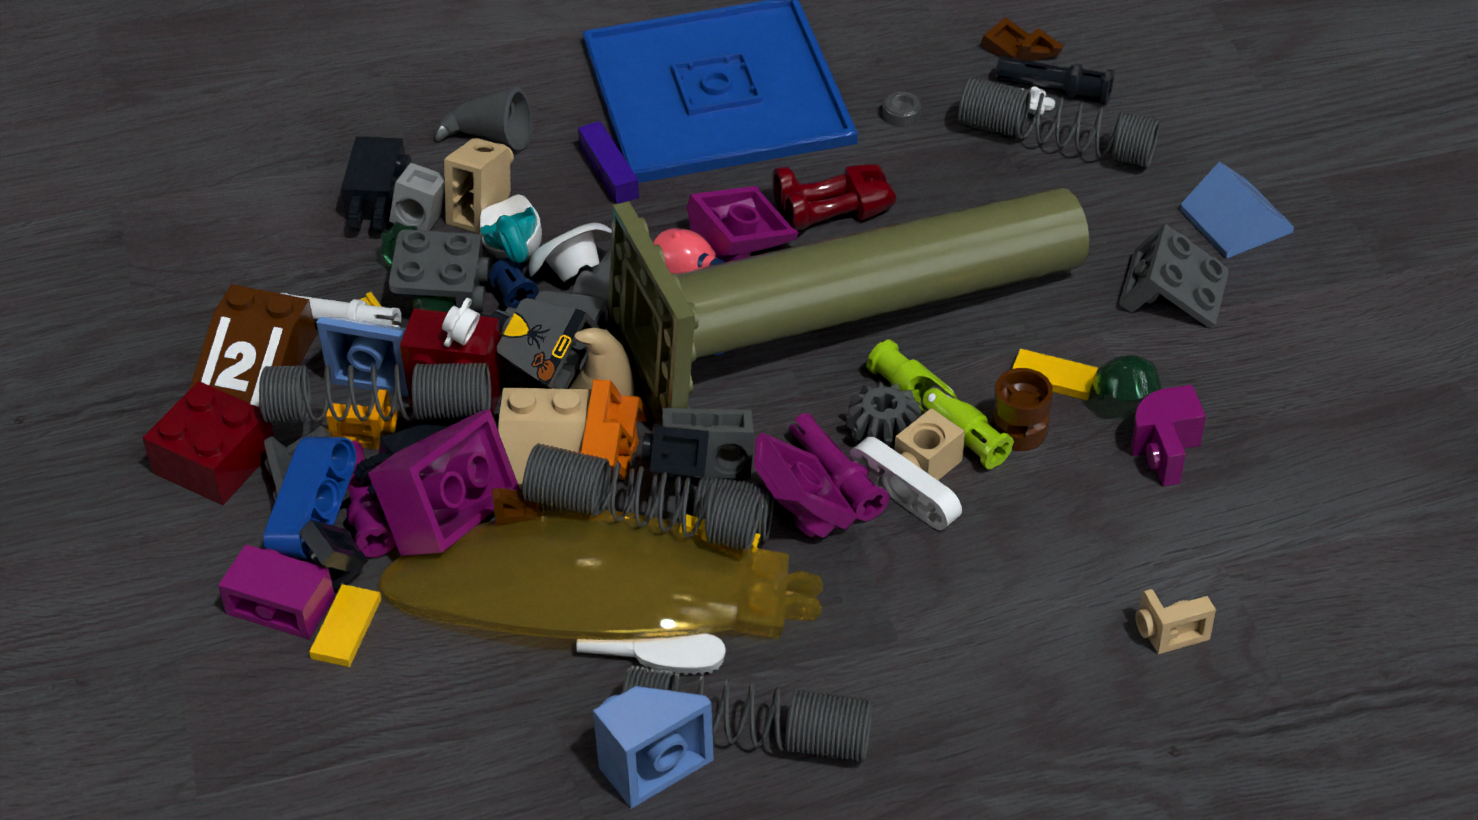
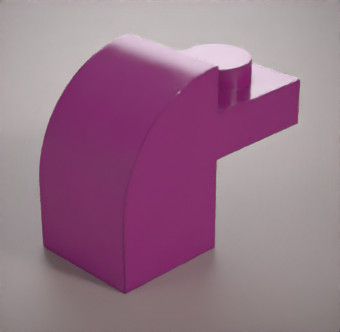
[1131,385,1206,487]

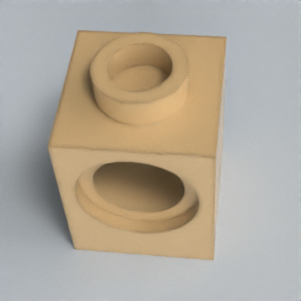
[895,408,965,480]

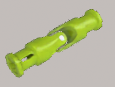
[866,339,1014,469]

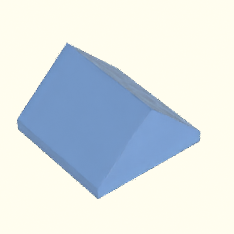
[1180,162,1294,259]

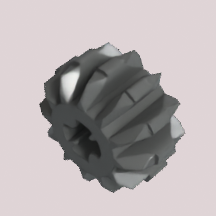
[846,380,921,448]

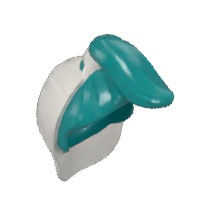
[480,195,542,263]

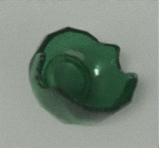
[1093,355,1162,401]

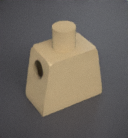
[444,138,514,233]

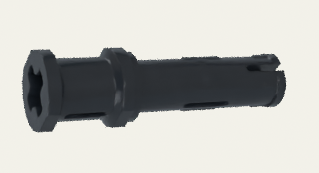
[996,56,1114,104]

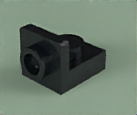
[641,424,709,477]
[299,519,369,591]

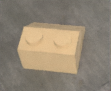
[498,388,591,490]

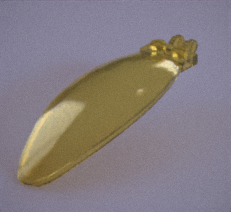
[379,510,823,640]

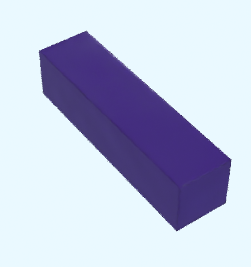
[578,121,639,204]

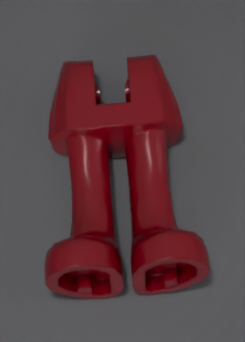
[772,164,896,231]

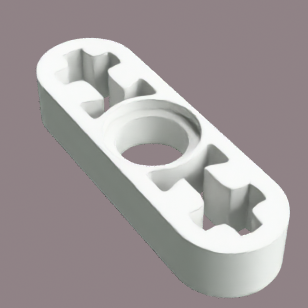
[849,437,962,530]

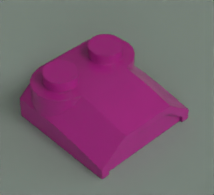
[686,186,799,262]
[754,432,858,538]

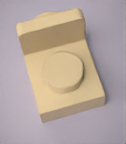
[1135,589,1216,654]

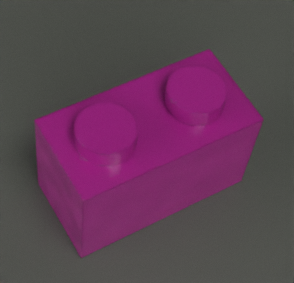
[218,544,335,640]

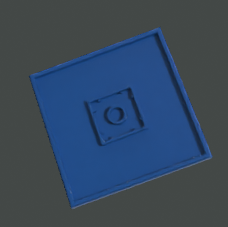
[582,0,858,183]

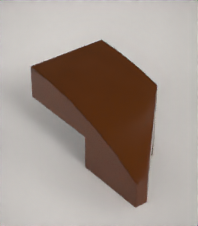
[980,17,1063,61]
[491,488,544,541]

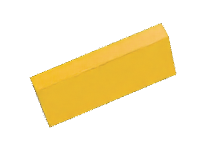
[1012,349,1098,401]
[309,584,381,667]

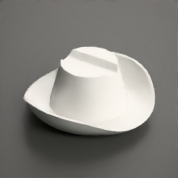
[529,223,612,282]

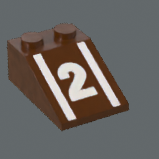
[189,284,317,408]

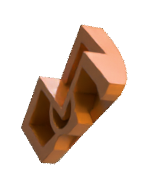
[581,379,649,480]

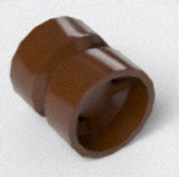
[991,368,1053,451]

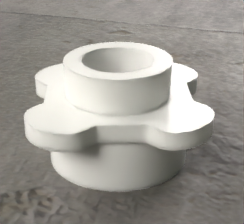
[442,298,480,347]

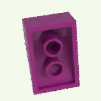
[368,409,520,556]

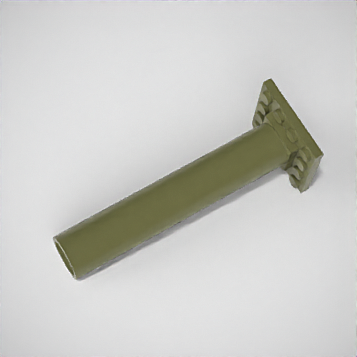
[607,188,1089,424]

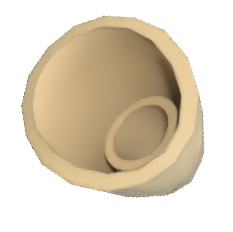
[569,328,638,397]

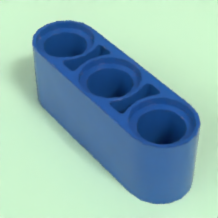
[264,436,357,560]

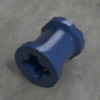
[488,257,539,309]

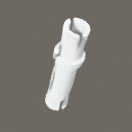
[280,293,401,327]

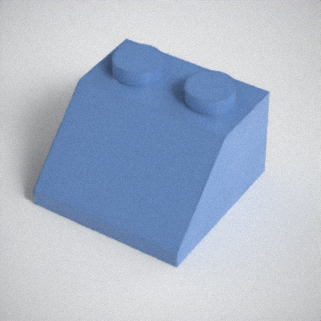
[317,317,409,397]
[593,686,714,809]

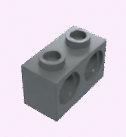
[661,408,754,481]

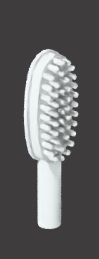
[577,629,726,676]

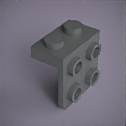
[389,230,490,312]

